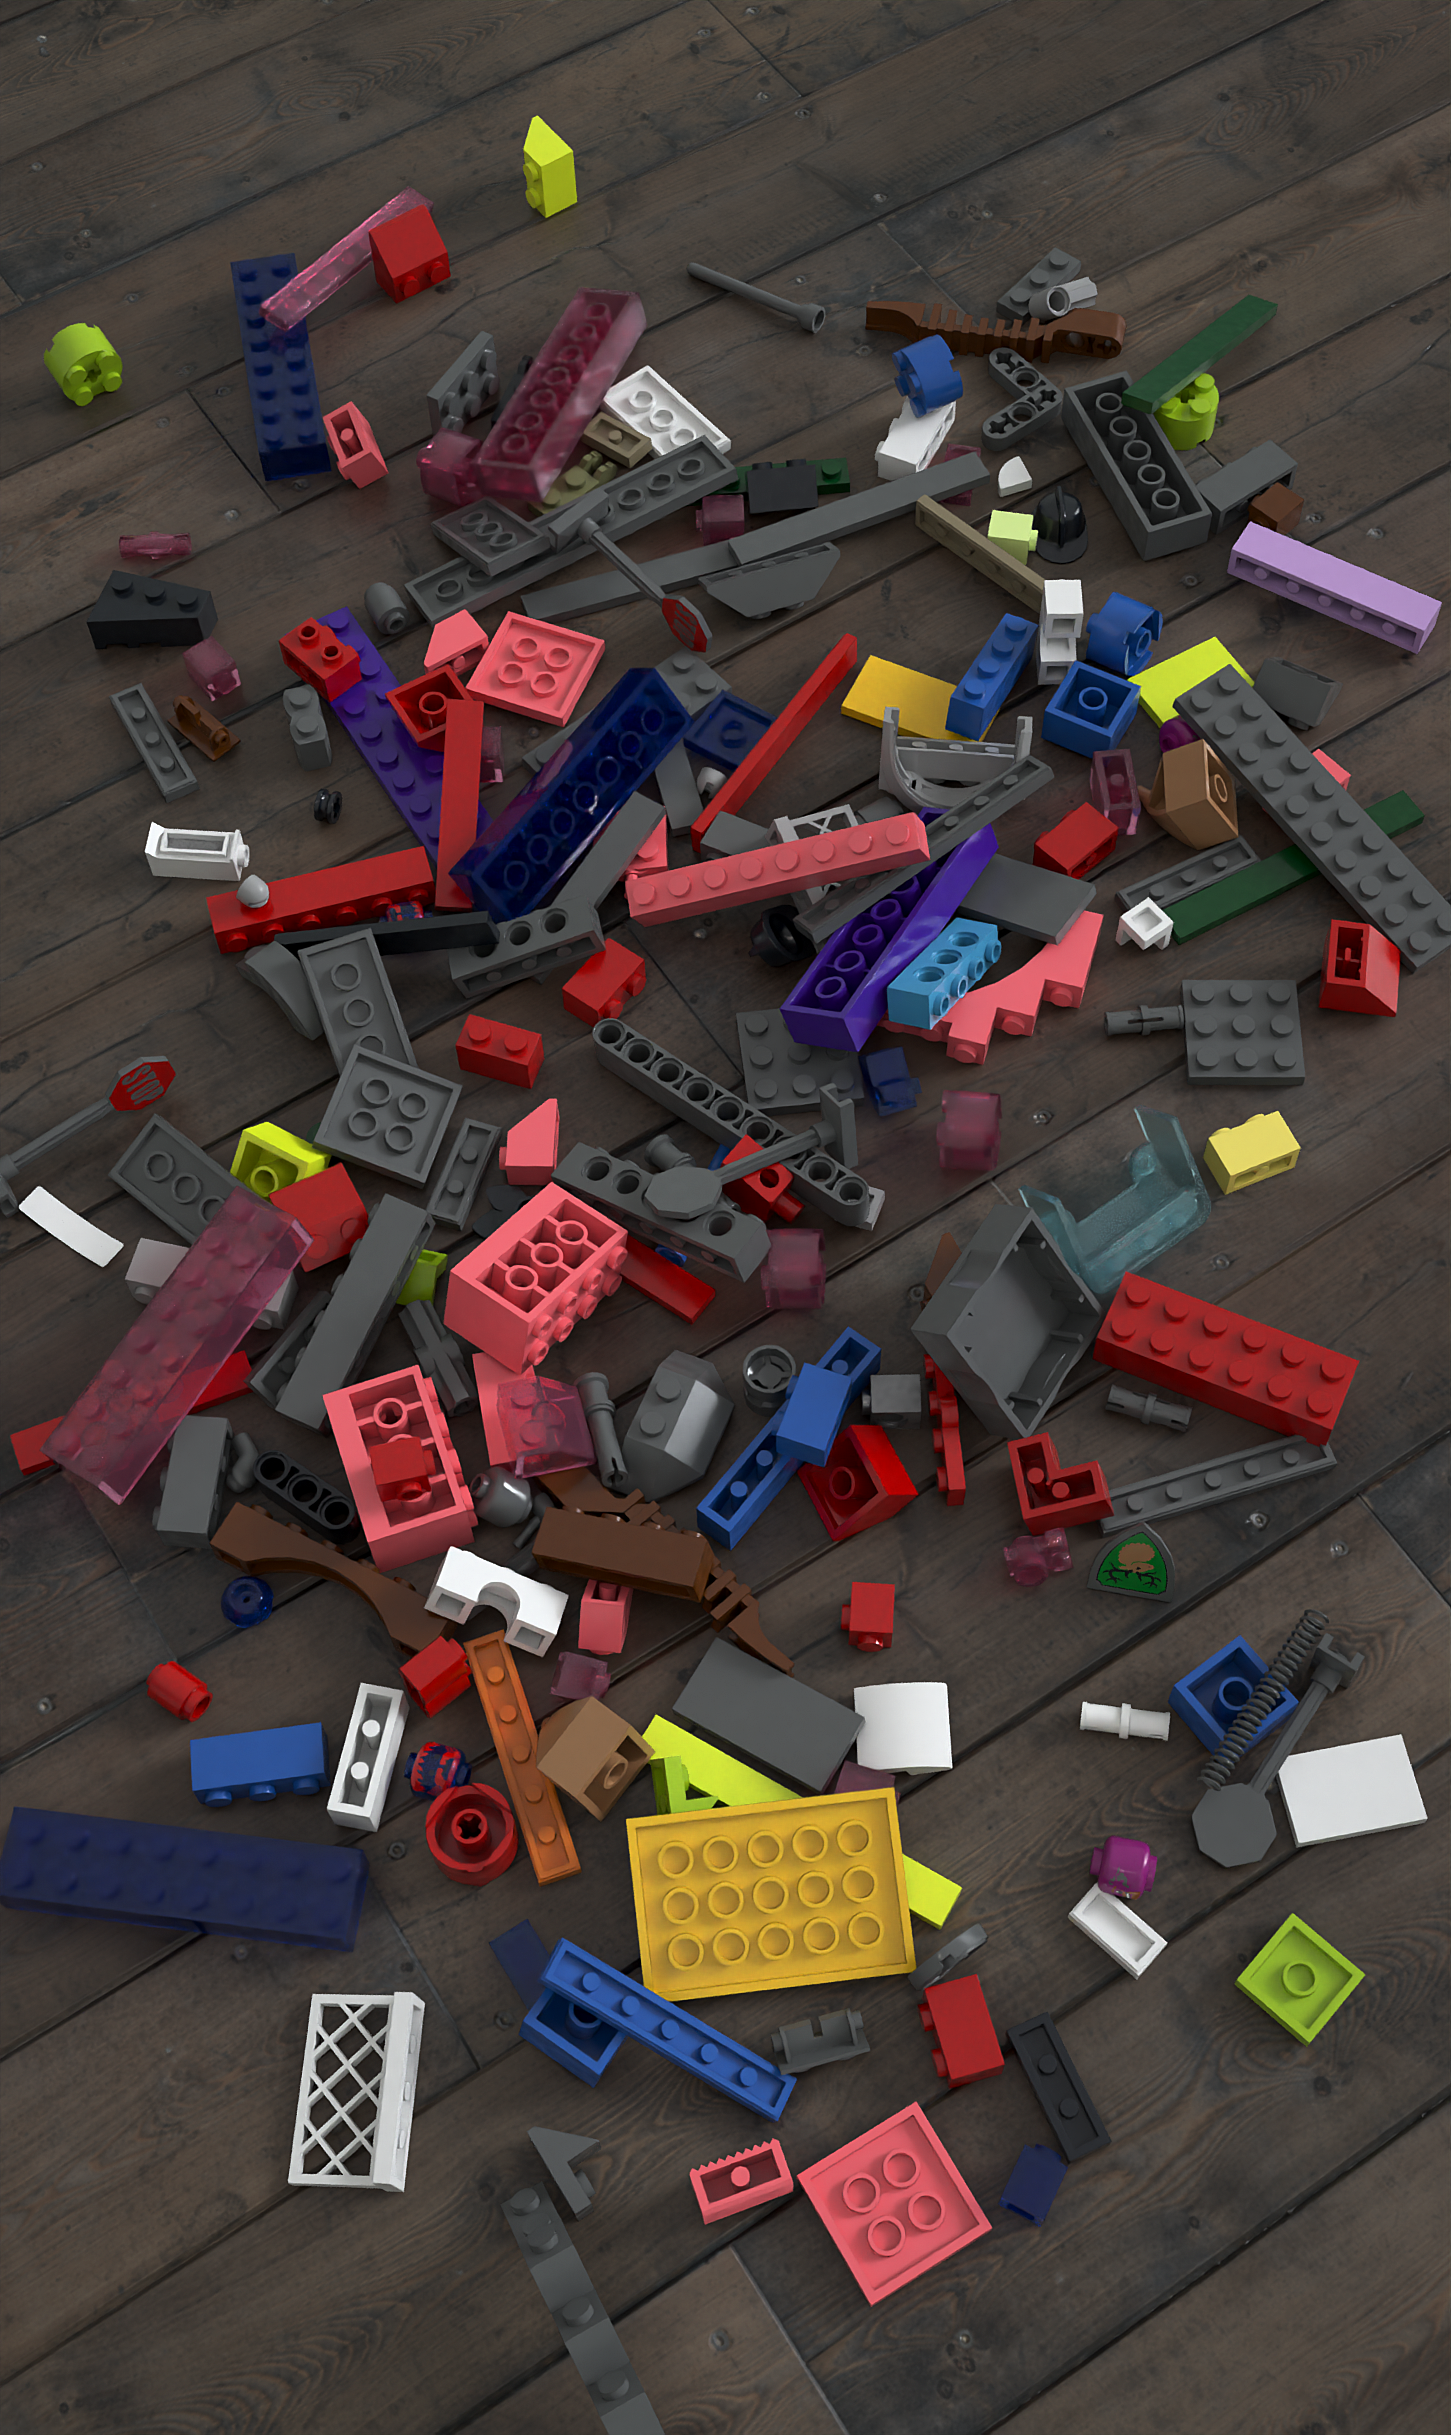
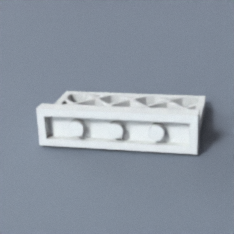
[288,1992,425,2192]

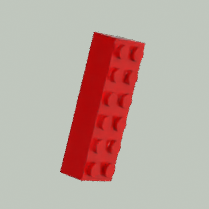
[1092,1271,1359,1447]

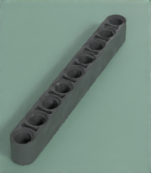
[592,1018,870,1226]

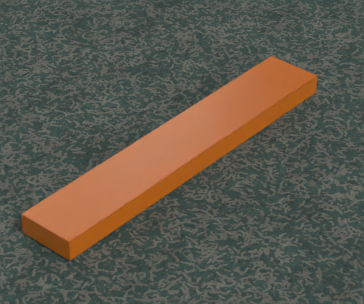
[463,1629,582,1887]

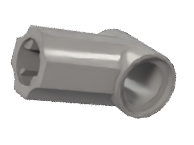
[1028,277,1098,322]

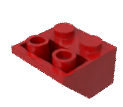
[1319,919,1401,1017]

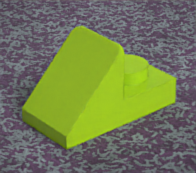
[650,1756,718,1815]

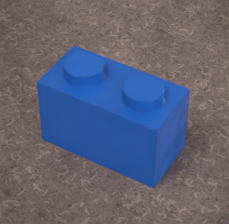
[771,1362,852,1468]

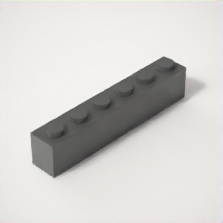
[275,1193,436,1438]

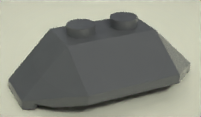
[698,542,840,619]
[611,1350,735,1504]

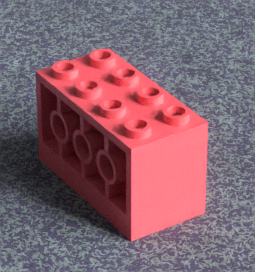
[443,1182,628,1375]
[322,1365,479,1574]

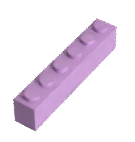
[1227,521,1442,654]

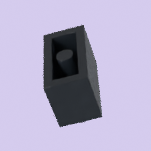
[744,459,819,514]

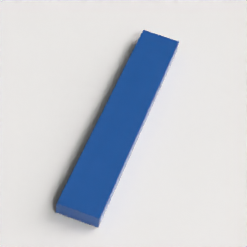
[537,1937,797,2123]

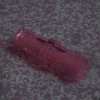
[119,531,192,559]

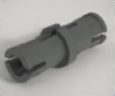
[1104,1005,1184,1036]
[1106,1384,1193,1432]

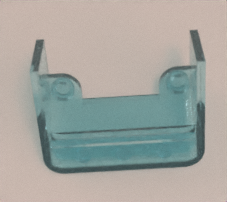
[1018,1104,1211,1294]

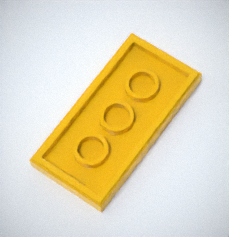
[841,655,1000,742]

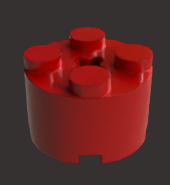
[425,1783,519,1886]

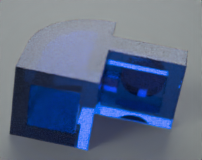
[858,1046,922,1117]

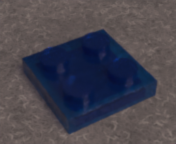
[683,689,778,772]

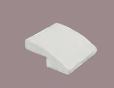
[854,1682,952,1777]

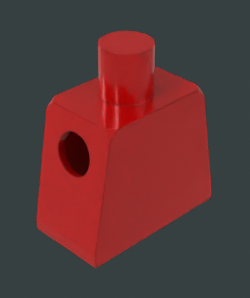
[720,1134,805,1224]

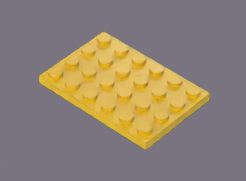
[626,1787,916,2002]

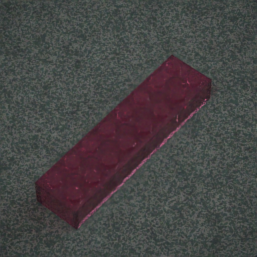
[471,287,647,502]
[39,1186,314,1506]

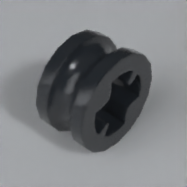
[314,788,342,824]

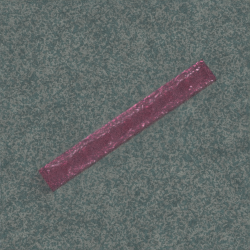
[259,186,434,332]

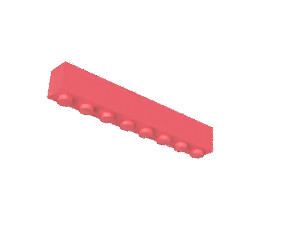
[625,812,930,927]

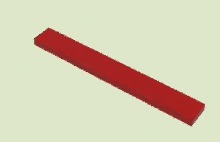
[691,633,857,854]

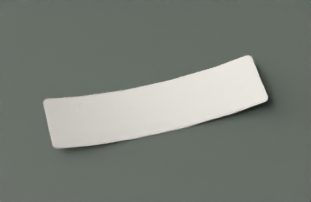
[19,1186,124,1267]

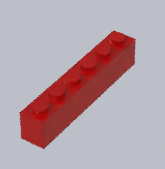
[206,846,436,954]

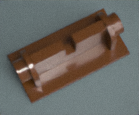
[167,695,241,762]

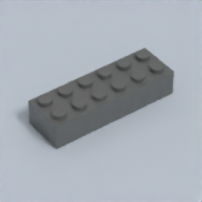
[1061,370,1212,561]

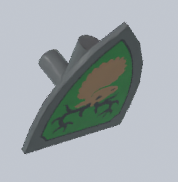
[1087,1522,1175,1603]

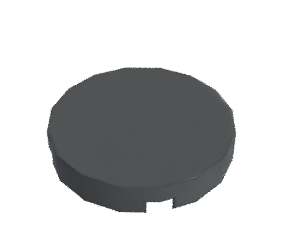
[907,1923,989,1991]

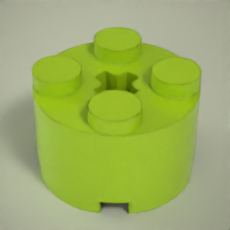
[44,323,123,406]
[1152,373,1219,450]

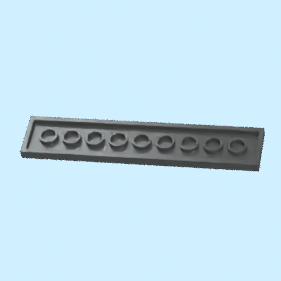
[404,435,738,630]
[1172,664,1451,974]

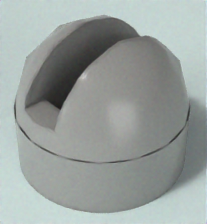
[696,767,728,799]
[236,875,269,908]

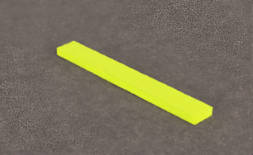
[642,1715,962,1930]

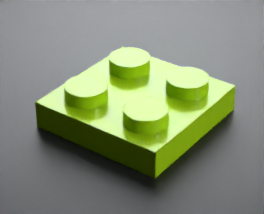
[1234,1913,1365,2047]

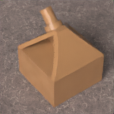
[1133,739,1239,850]
[536,1696,655,1822]

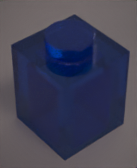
[998,2144,1068,2227]

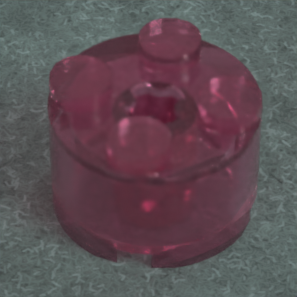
[416,427,494,506]
[936,1090,1002,1171]
[761,1228,826,1309]

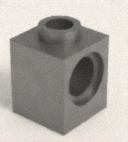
[862,1374,921,1429]

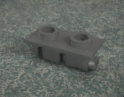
[770,2007,870,2075]

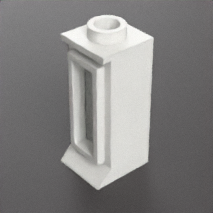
[145,822,249,881]

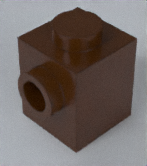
[1246,482,1304,536]

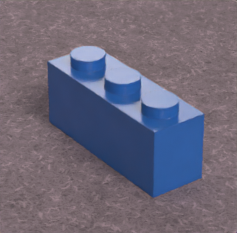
[190,1722,331,1807]

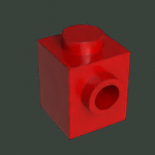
[369,1436,437,1502]
[841,1582,895,1652]

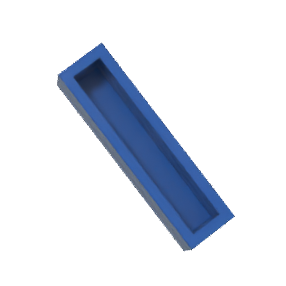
[945,613,1039,741]

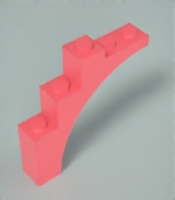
[877,910,1104,1065]

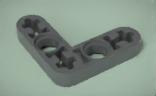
[981,348,1063,451]

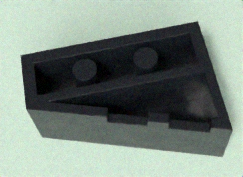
[87,570,218,650]

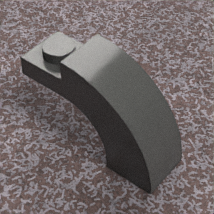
[235,941,324,1041]

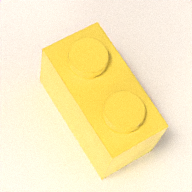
[1203,1111,1301,1195]

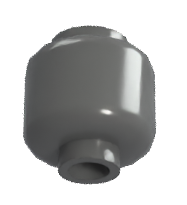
[469,1466,533,1528]

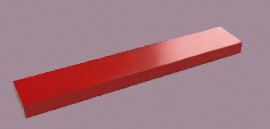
[435,699,484,913]
[10,1350,254,1476]

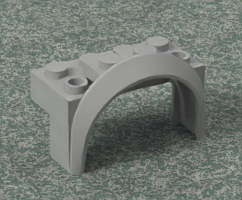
[878,706,1032,814]

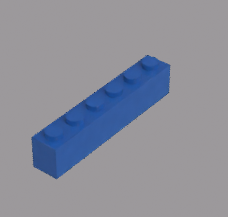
[696,1326,881,1551]

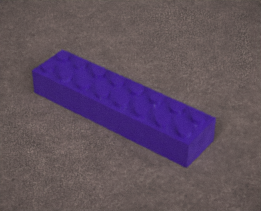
[780,807,999,1052]

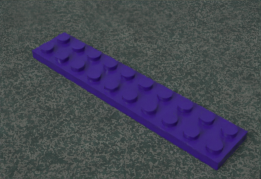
[284,606,513,876]

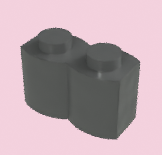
[283,685,333,772]

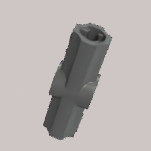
[398,1299,480,1417]

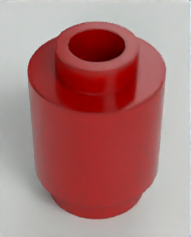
[146,1661,213,1722]

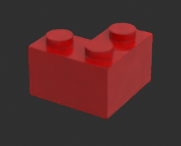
[1007,1432,1114,1536]

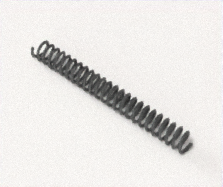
[1197,1609,1329,1791]

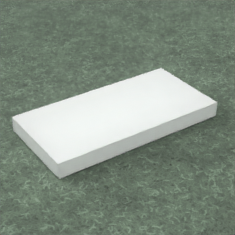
[596,365,731,459]

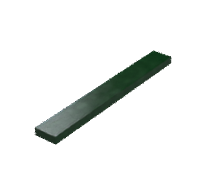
[1121,295,1278,415]
[1162,790,1425,945]

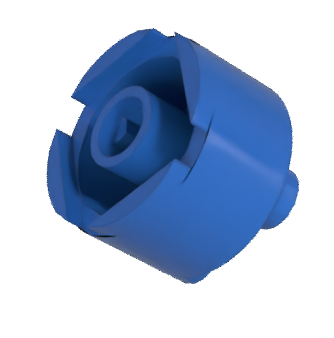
[892,335,963,418]
[1086,592,1163,676]

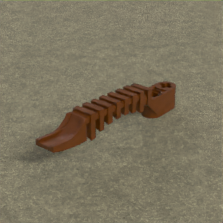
[865,301,1127,363]
[532,1449,795,1678]

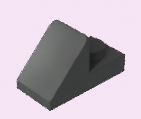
[527,2126,601,2222]

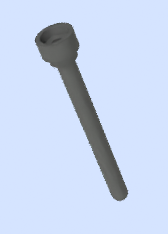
[686,262,826,333]

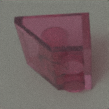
[496,1376,597,1479]

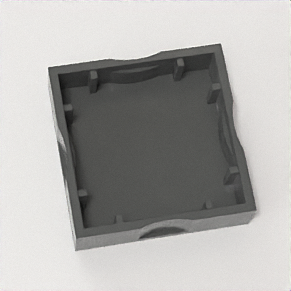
[910,1204,1107,1440]

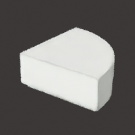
[998,456,1032,497]

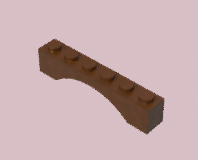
[209,1502,458,1658]

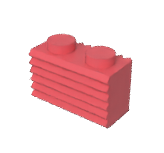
[689,2138,793,2225]

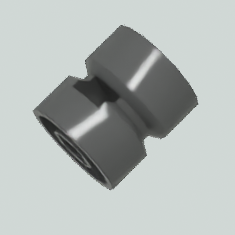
[743,1345,796,1417]

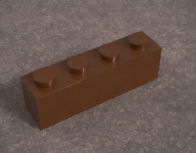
[531,1506,715,1603]

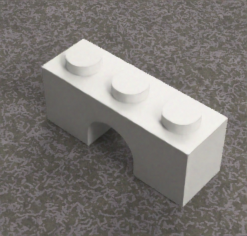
[1036,579,1084,685]
[424,1546,569,1657]

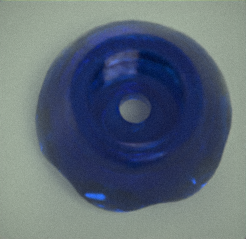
[221,1576,274,1628]

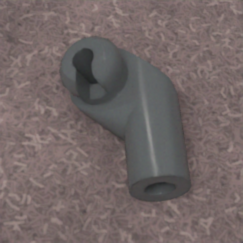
[226,1432,260,1493]

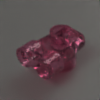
[1003,1527,1074,1587]

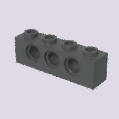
[447,894,606,999]

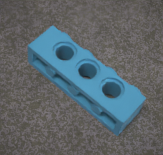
[887,917,1001,1030]

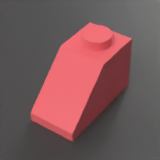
[424,609,489,677]
[499,1099,560,1185]
[578,1579,633,1655]

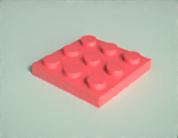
[465,611,605,728]
[797,2101,992,2307]

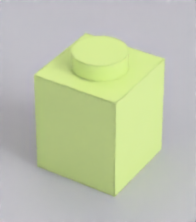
[987,510,1038,565]

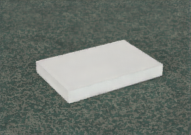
[1276,1734,1428,1848]

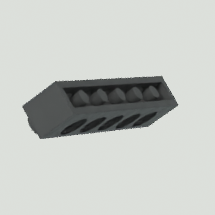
[550,1142,772,1283]

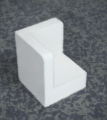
[1115,897,1174,950]

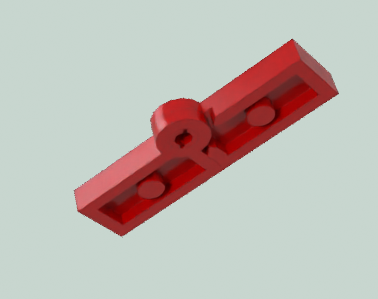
[923,1354,966,1506]

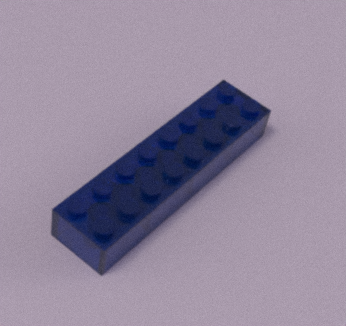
[230,253,332,481]
[448,668,695,924]
[0,1806,370,1952]

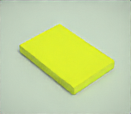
[1127,637,1255,728]

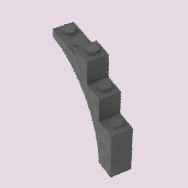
[500,2181,665,2435]

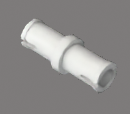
[1080,1702,1170,1741]

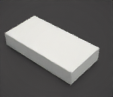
[1068,1883,1167,1979]

